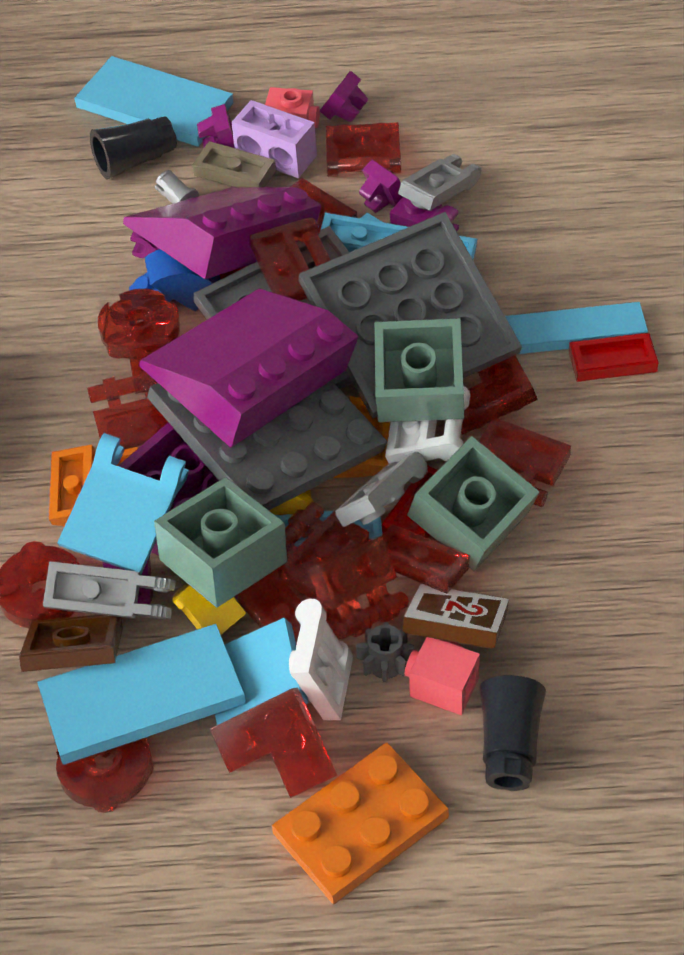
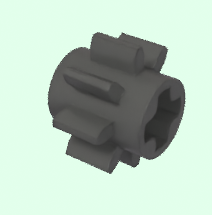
[356,622,414,683]

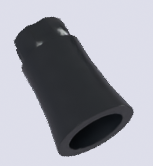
[90,116,177,180]
[479,675,546,791]

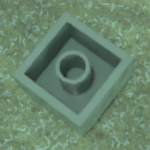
[374,318,464,422]
[407,436,540,572]
[154,477,287,608]

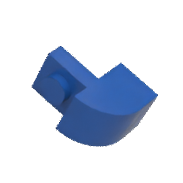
[129,249,221,321]

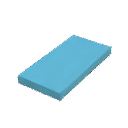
[74,56,234,147]
[37,624,246,765]

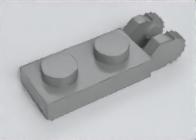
[398,154,482,211]
[335,451,428,527]
[43,562,176,619]

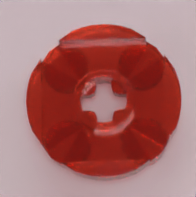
[98,289,181,359]
[0,541,80,628]
[56,737,154,813]

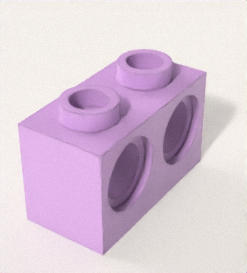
[232,100,317,179]

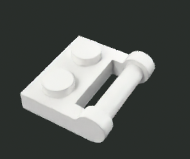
[385,386,470,464]
[289,599,353,720]

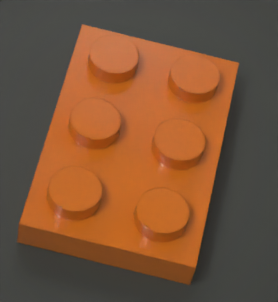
[272,742,449,905]

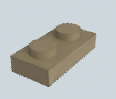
[192,141,276,187]

